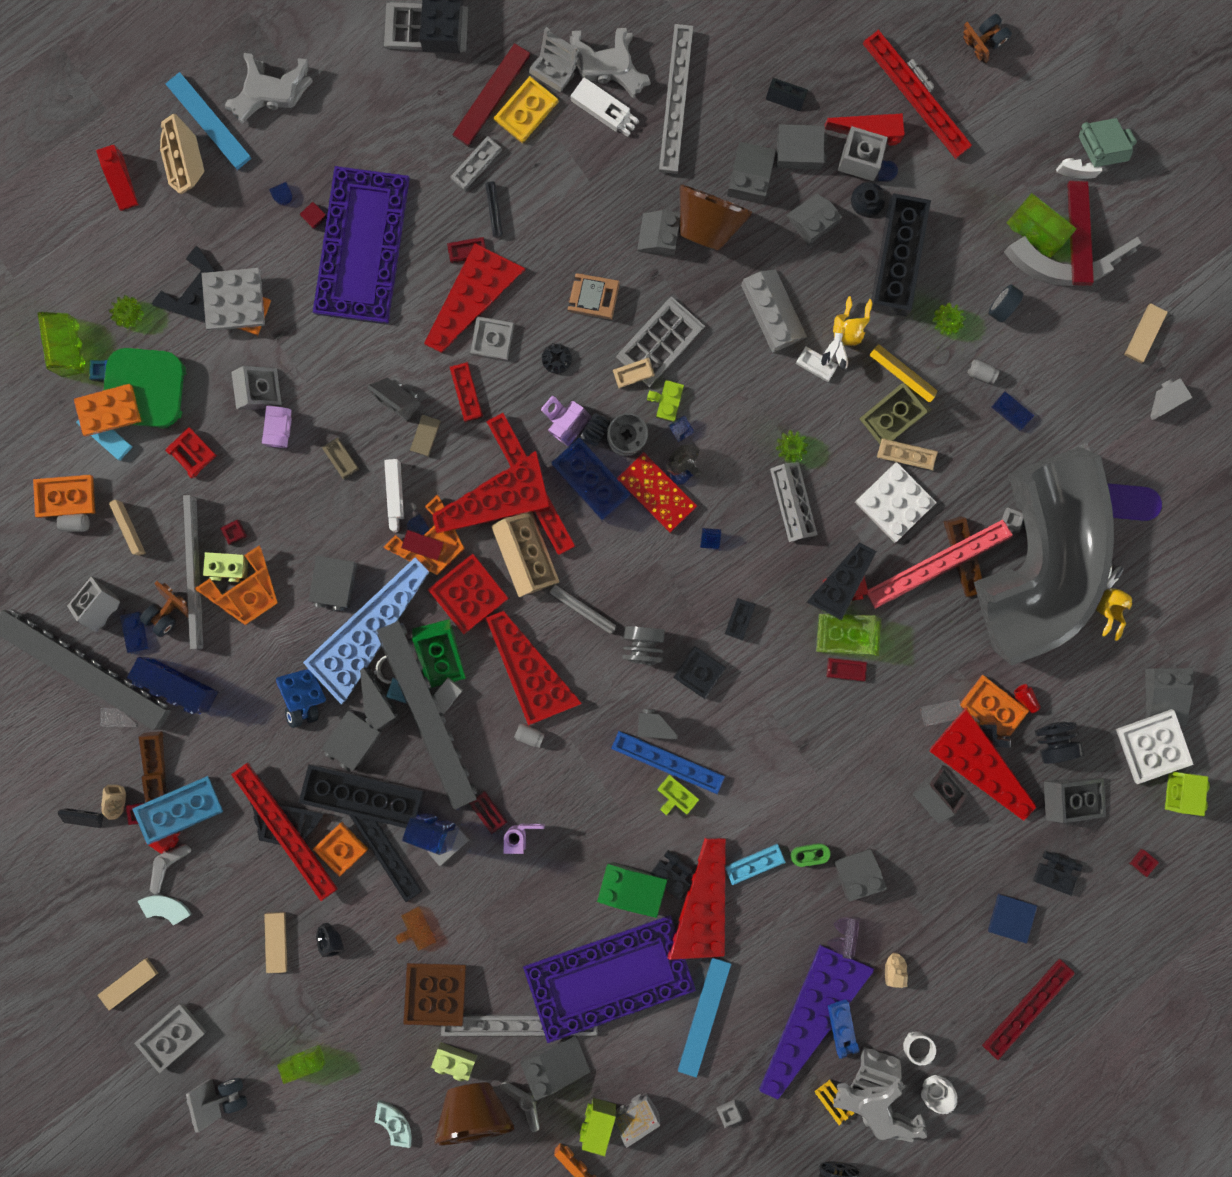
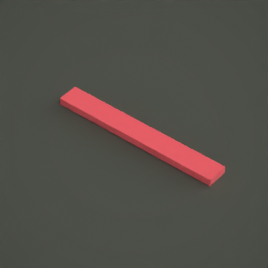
[866,520,1013,609]

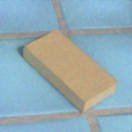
[613,358,655,388]

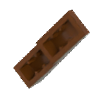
[943,516,982,597]
[138,731,167,803]

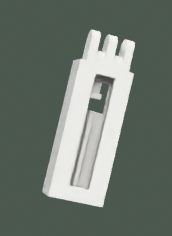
[571,77,639,137]
[384,459,404,533]

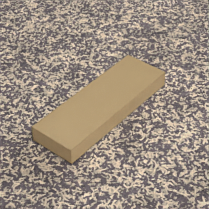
[1124,304,1167,363]
[877,438,938,470]
[109,500,146,556]
[265,912,287,973]
[98,958,158,1010]

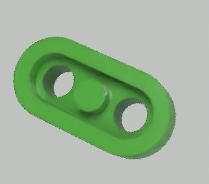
[791,843,830,867]

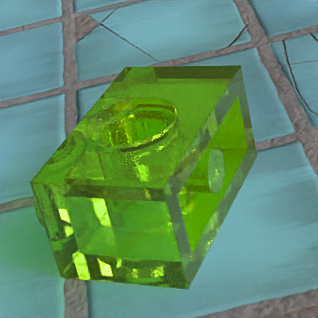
[277,1045,326,1084]

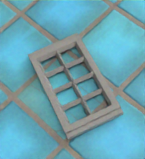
[384,2,469,52]
[616,296,705,387]

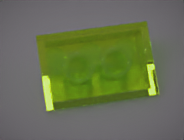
[37,312,85,377]

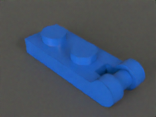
[828,1000,859,1059]

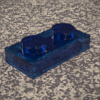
[991,391,1034,431]
[120,612,149,653]

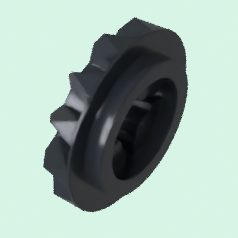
[542,343,572,374]

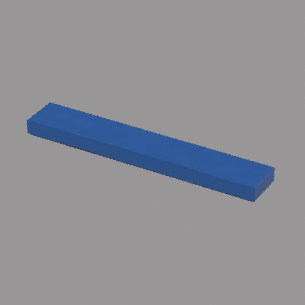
[611,731,725,795]

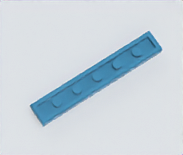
[165,72,252,170]
[678,957,731,1078]

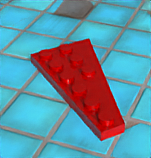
[424,243,525,353]
[432,451,549,534]
[486,611,582,725]
[930,707,1036,821]
[667,838,726,960]

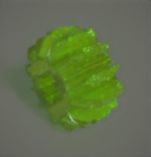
[109,295,144,329]
[932,303,966,336]
[776,430,808,463]

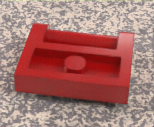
[165,427,217,479]

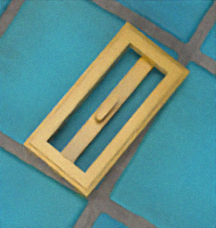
[814,1080,855,1125]

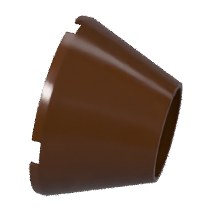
[679,185,752,250]
[434,1082,515,1146]

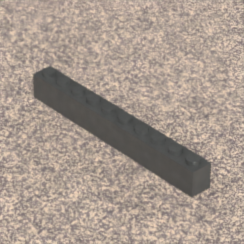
[0,609,172,730]
[375,621,477,809]

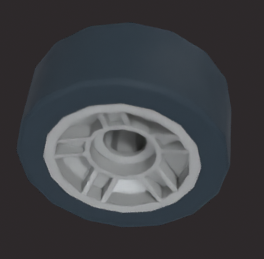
[988,284,1024,322]

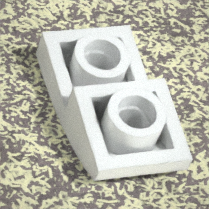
[1056,158,1102,179]

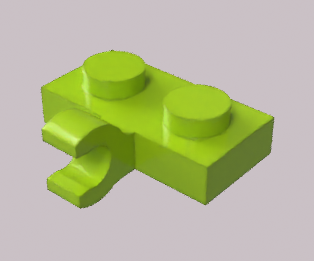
[647,380,684,423]
[657,775,699,815]

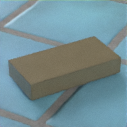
[410,415,441,457]
[322,437,359,479]

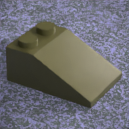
[859,382,932,444]

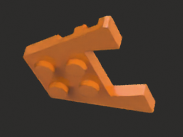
[384,495,465,575]
[195,545,278,625]

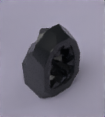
[316,923,344,957]

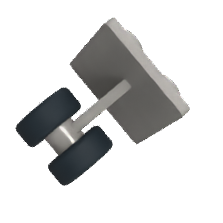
[186,1078,247,1133]

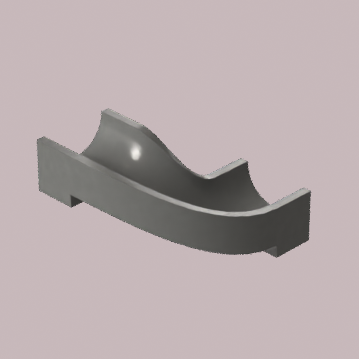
[974,447,1114,666]

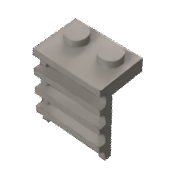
[529,27,579,92]
[850,1047,902,1090]

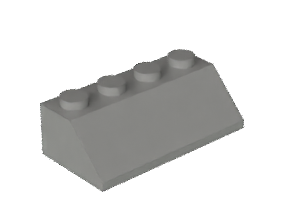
[741,269,807,353]

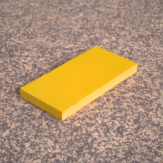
[870,344,938,402]

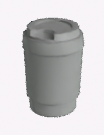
[968,359,999,384]
[57,514,90,532]
[514,723,545,748]

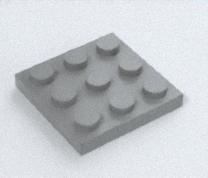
[202,268,265,331]

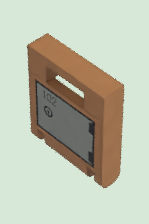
[567,273,620,320]

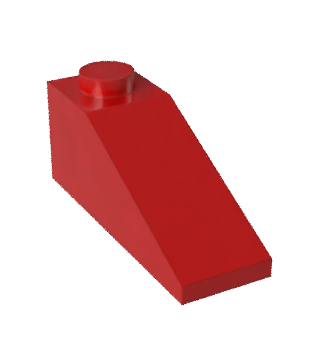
[96,145,138,211]

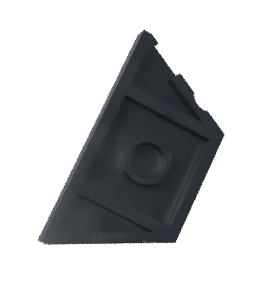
[250,802,325,845]

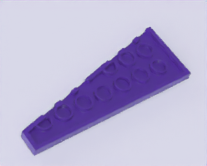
[759,944,874,1099]

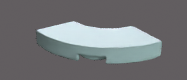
[138,895,192,925]
[375,1100,412,1148]

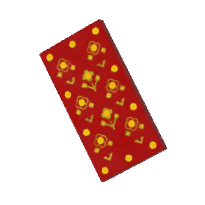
[617,452,697,533]

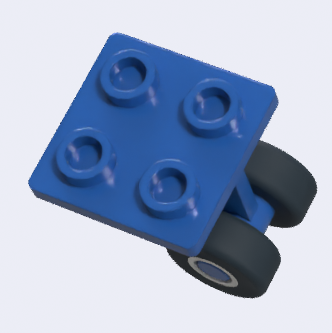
[276,669,326,728]

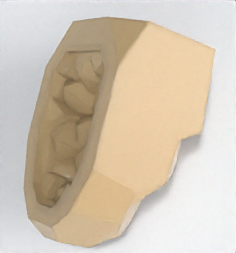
[101,785,126,820]
[885,953,908,988]

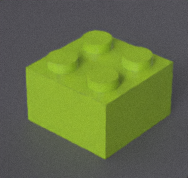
[1165,772,1210,816]
[579,1098,616,1156]

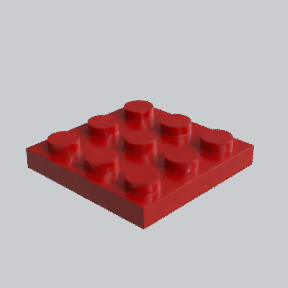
[428,554,509,634]

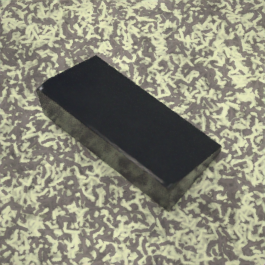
[766,78,808,111]
[58,808,104,828]

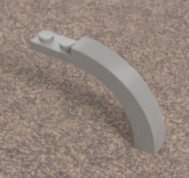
[1004,236,1142,286]

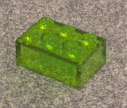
[1006,193,1077,258]

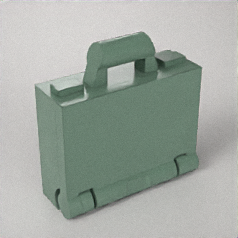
[1079,118,1137,167]

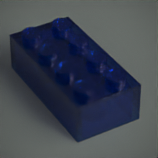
[551,437,631,522]
[127,657,219,715]
[401,813,460,855]

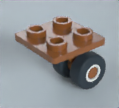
[963,14,1012,63]
[140,581,189,637]

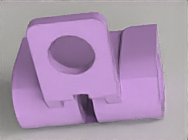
[541,396,591,446]
[262,406,292,448]
[504,824,545,854]

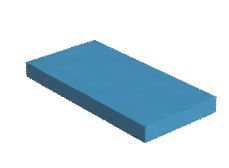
[133,776,223,845]

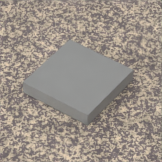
[470,316,515,361]

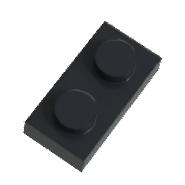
[724,598,756,641]

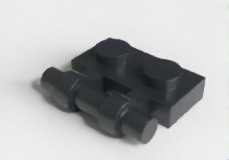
[649,850,696,900]
[1033,851,1083,896]

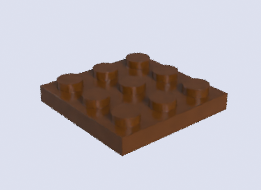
[403,963,466,1026]

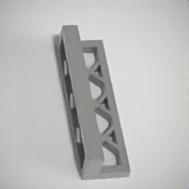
[770,462,817,542]

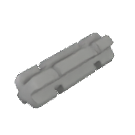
[907,59,934,92]

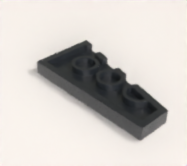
[806,542,877,620]

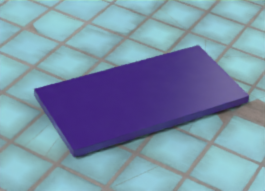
[313,166,410,324]
[523,915,696,1043]

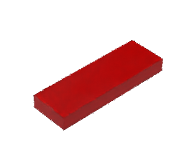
[449,362,483,422]

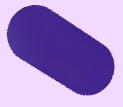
[1107,483,1162,521]

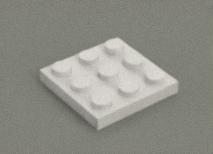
[855,462,937,543]
[1116,709,1194,784]

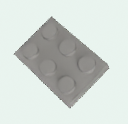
[134,1002,206,1074]

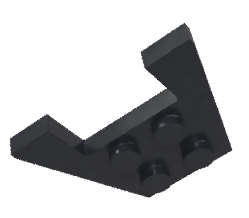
[151,246,215,324]

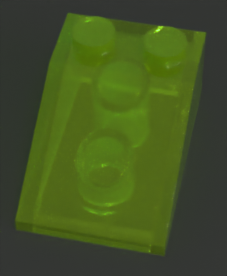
[816,614,881,657]

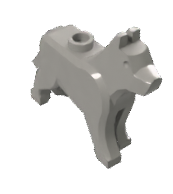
[570,28,650,99]
[225,53,313,124]
[833,1078,927,1143]

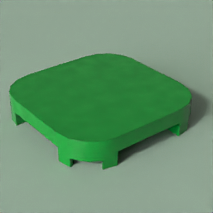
[103,348,187,429]

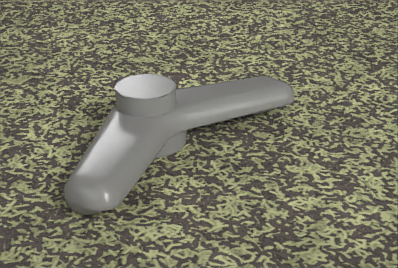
[150,844,191,895]
[500,1082,539,1132]

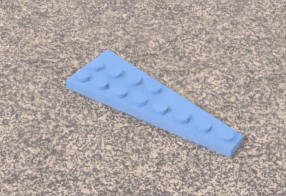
[303,557,429,704]

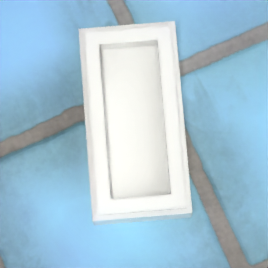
[796,346,838,382]

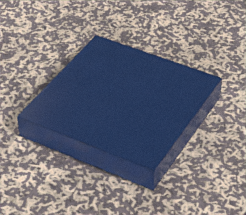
[988,894,1037,944]

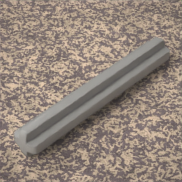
[550,585,617,634]

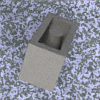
[1150,378,1192,420]

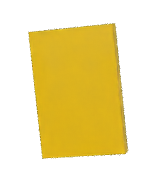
[494,76,559,144]

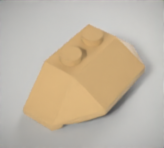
[160,114,205,194]

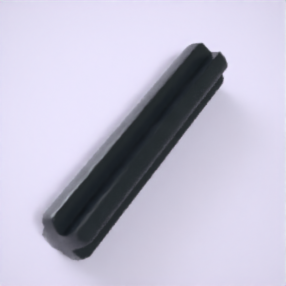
[485,181,503,238]

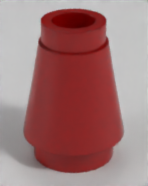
[1014,684,1041,713]

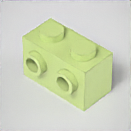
[203,552,248,582]
[431,1042,477,1081]

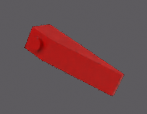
[825,113,904,146]

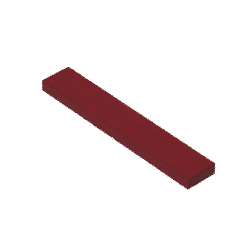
[452,43,530,147]
[1067,181,1094,286]
[982,959,1076,1060]

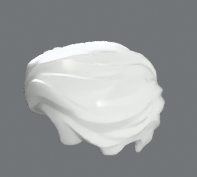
[921,1075,957,1114]

